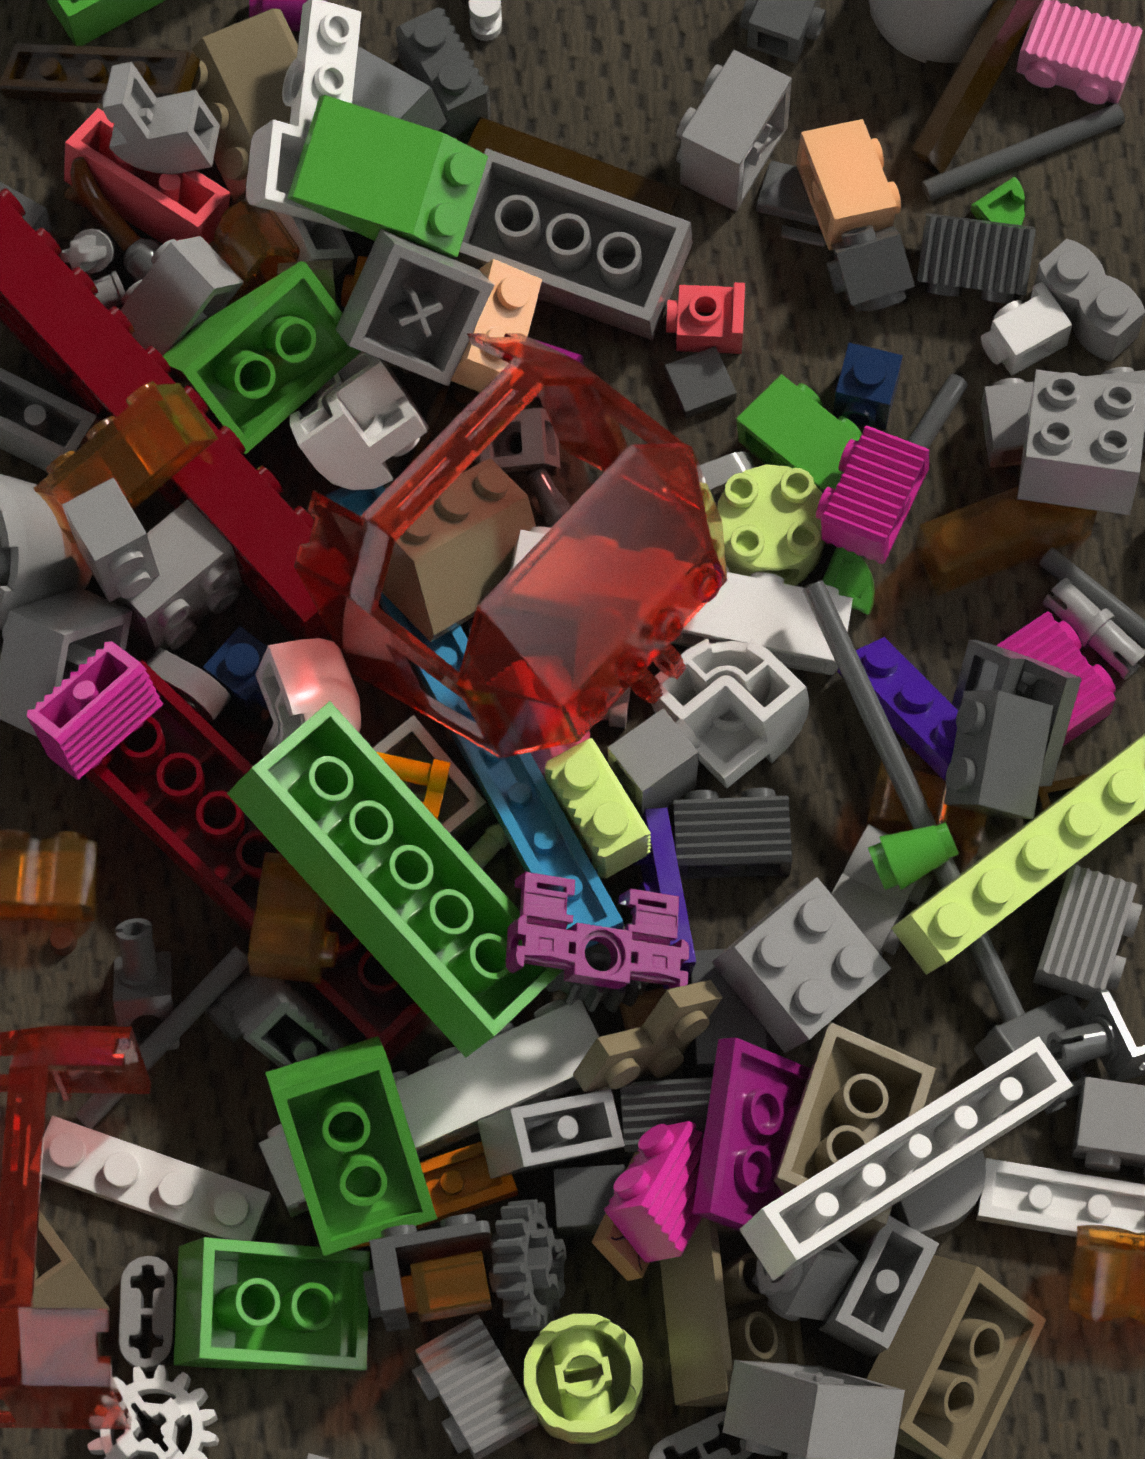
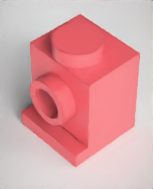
[666,282,745,354]

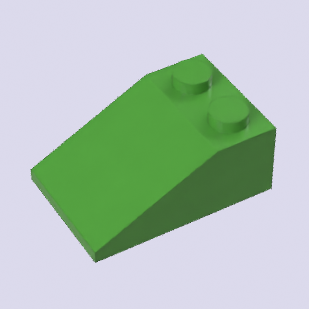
[287,95,488,258]
[163,261,361,455]
[265,1036,437,1256]
[174,1237,370,1371]

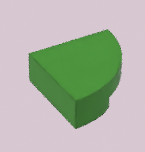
[971,177,1025,225]
[823,547,875,615]

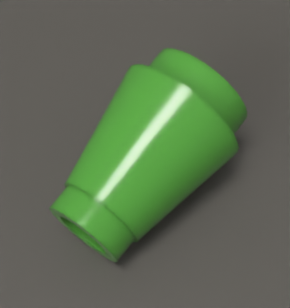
[868,822,959,890]

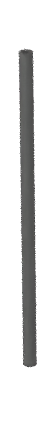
[802,580,1068,1115]

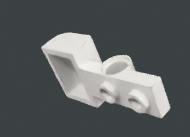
[246,0,361,232]

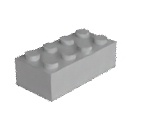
[452,148,693,341]

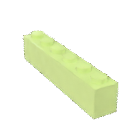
[891,733,1145,975]

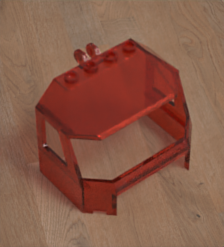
[294,333,727,759]
[0,1026,151,1429]

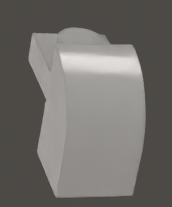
[102,62,220,174]
[894,1150,986,1238]

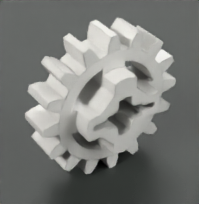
[87,1365,219,1459]

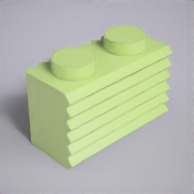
[545,738,651,878]

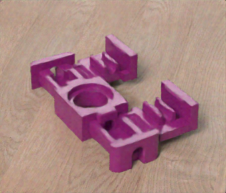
[506,872,689,989]

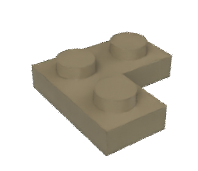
[573,980,723,1092]

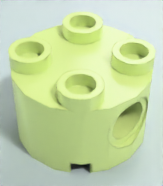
[715,464,825,586]
[524,1313,643,1444]

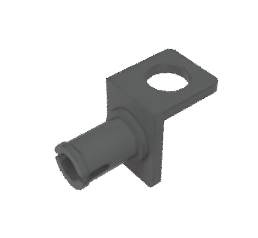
[113,918,180,1055]
[1046,989,1145,1082]

